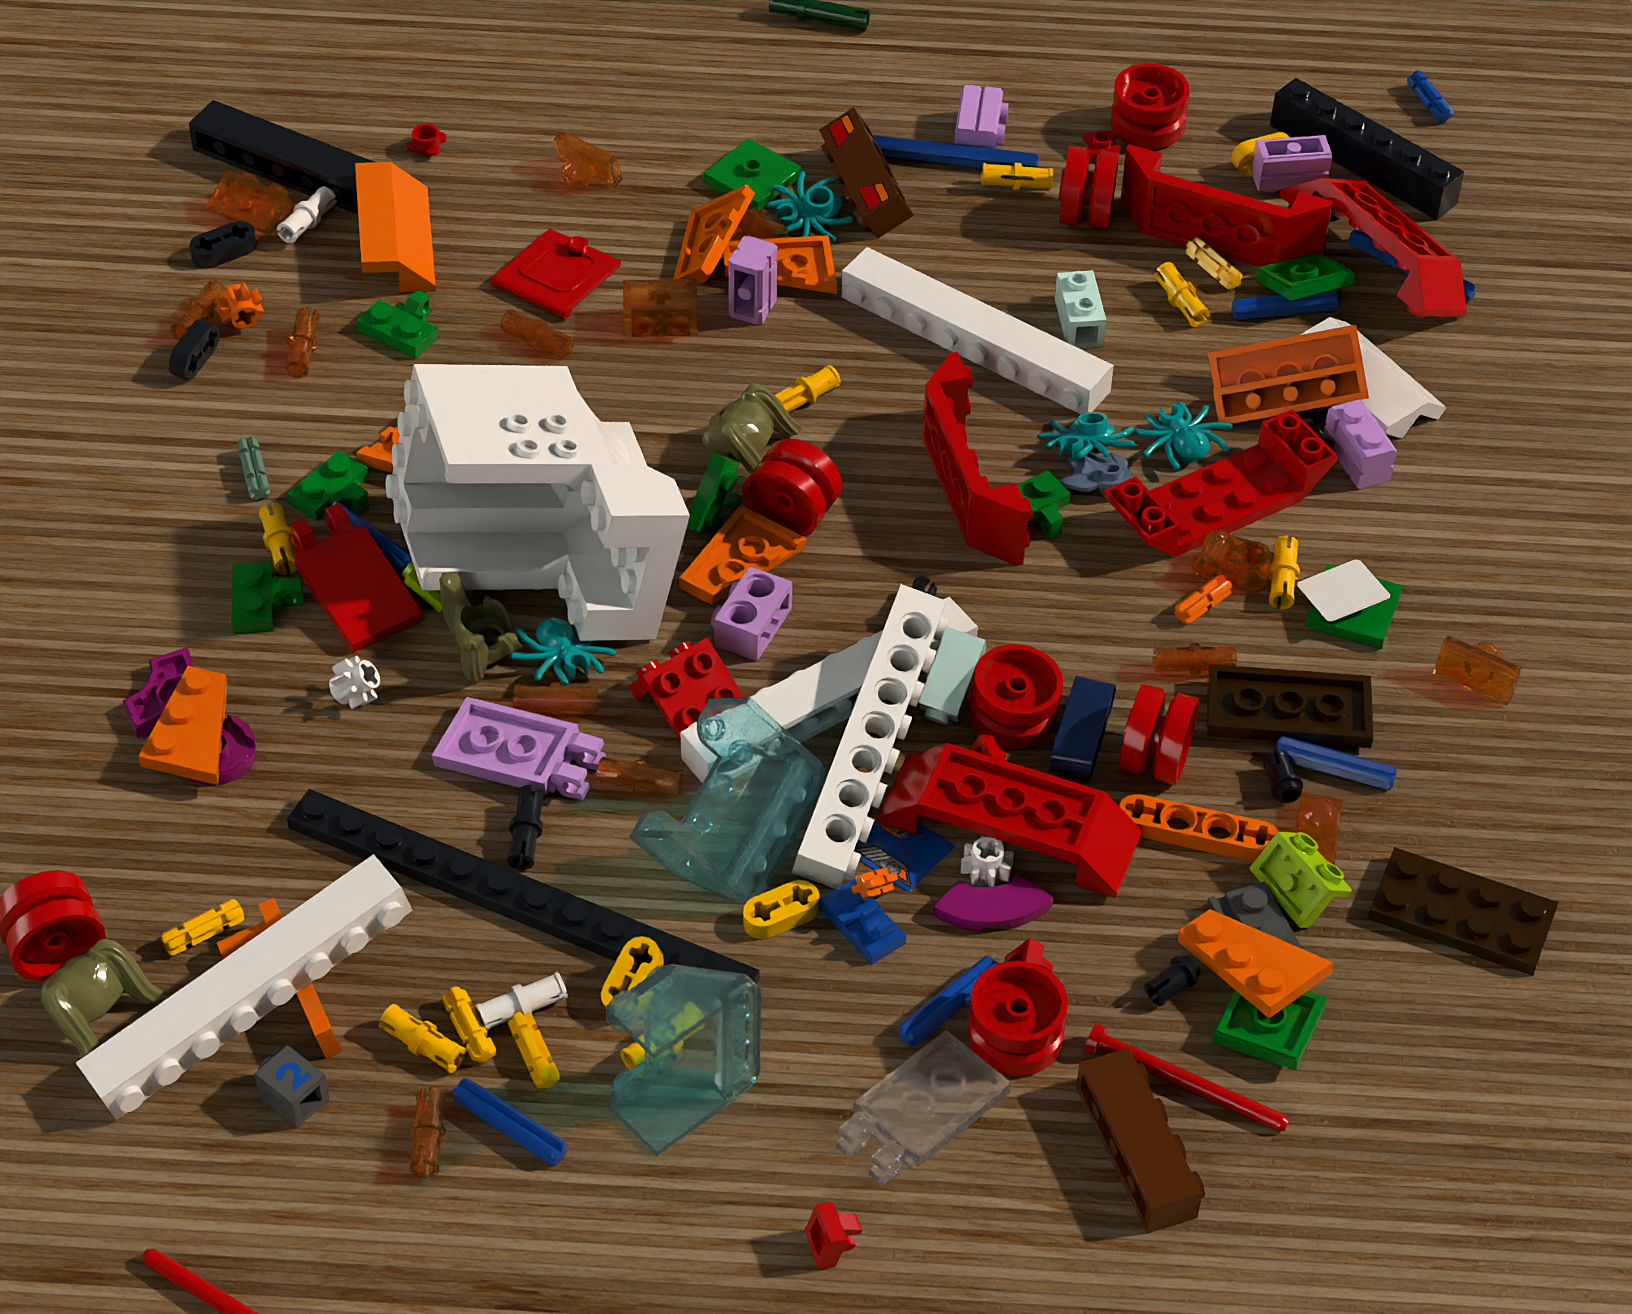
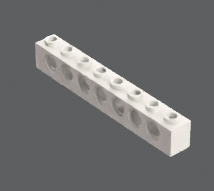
[792,584,949,889]

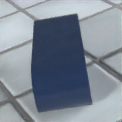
[1049,676,1116,781]

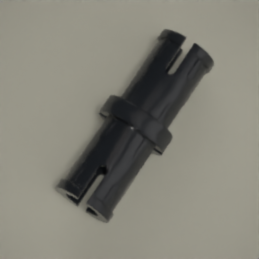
[507,785,545,870]

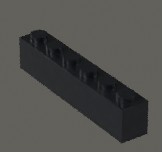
[1270,78,1464,220]
[189,100,374,215]

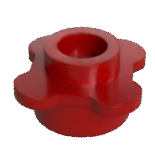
[407,124,446,156]
[1083,130,1121,161]

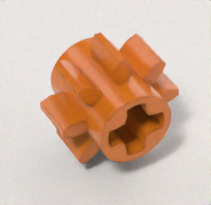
[216,283,264,330]

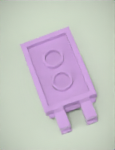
[432,697,606,800]

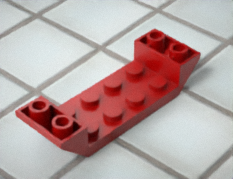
[1120,144,1333,267]
[1279,178,1467,319]
[922,352,1033,566]
[1103,409,1338,557]
[876,743,1142,898]

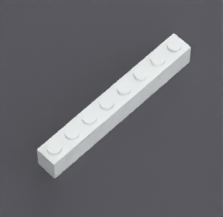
[841,247,1114,414]
[681,597,978,790]
[76,854,413,1120]

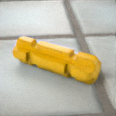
[1185,237,1243,291]
[161,899,244,956]
[442,986,496,1064]
[508,1011,560,1090]

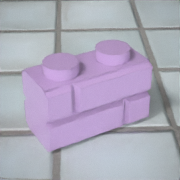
[954,85,1009,149]
[1251,135,1332,193]
[728,236,777,325]
[1323,399,1397,489]

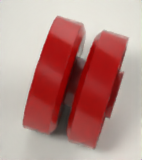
[1110,63,1190,149]
[1059,145,1119,230]
[743,438,842,537]
[967,644,1063,750]
[1119,684,1200,786]
[0,870,106,981]
[967,960,1069,1077]

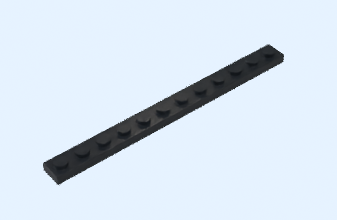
[287,789,760,1012]

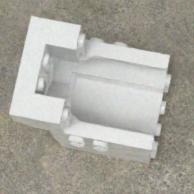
[386,364,690,641]

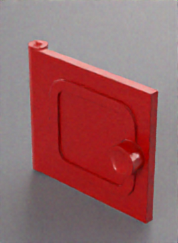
[490,228,621,320]

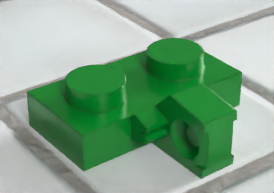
[356,290,438,359]
[287,450,370,521]
[687,453,743,534]
[1018,470,1071,539]
[231,562,303,634]

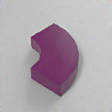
[123,647,193,738]
[933,876,1053,931]

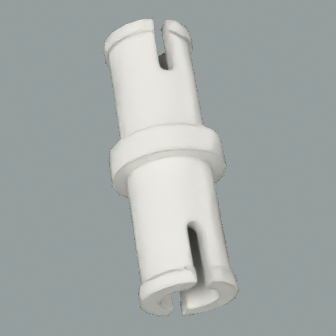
[277,187,337,243]
[475,972,568,1031]

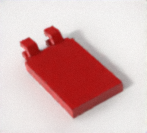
[290,503,423,654]

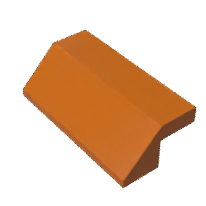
[355,162,436,293]
[1208,324,1369,424]

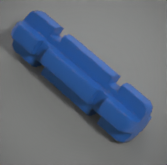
[1407,70,1454,123]

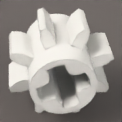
[329,656,380,709]
[960,836,1014,887]

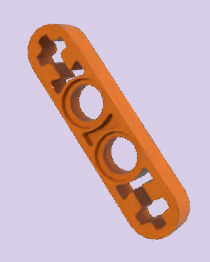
[1119,794,1279,862]

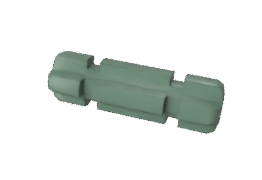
[237,436,270,500]

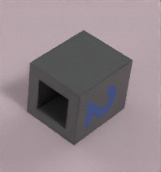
[254,1045,329,1128]

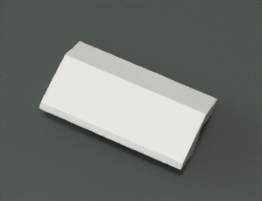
[1300,317,1447,438]

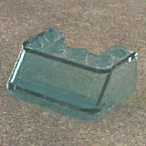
[629,697,826,903]
[606,964,761,1156]

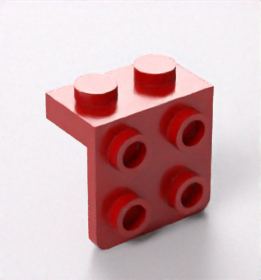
[628,637,745,742]

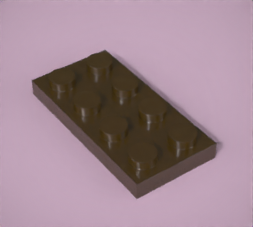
[1207,664,1374,748]
[1368,847,1559,976]

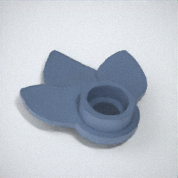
[1060,453,1132,494]

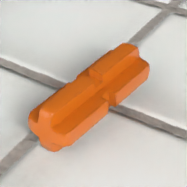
[1174,575,1232,625]
[851,867,898,900]

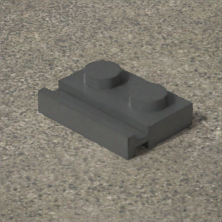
[1206,881,1301,948]

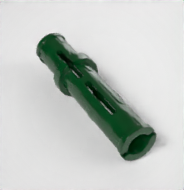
[769,0,871,31]

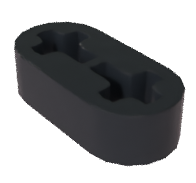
[189,221,257,268]
[169,319,220,380]

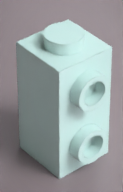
[1055,270,1106,348]
[918,627,987,725]

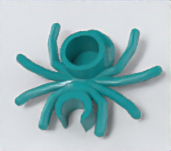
[767,171,854,242]
[1134,402,1233,470]
[1037,412,1135,461]
[510,618,616,685]

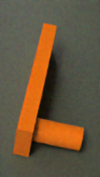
[216,897,342,1059]

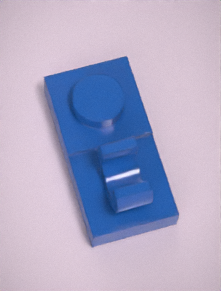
[819,878,906,965]

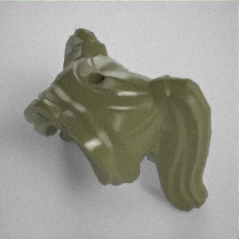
[702,383,802,474]
[439,572,523,683]
[41,938,163,1059]

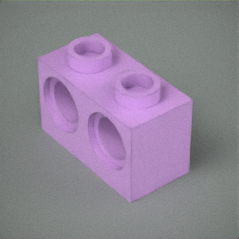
[711,566,792,661]

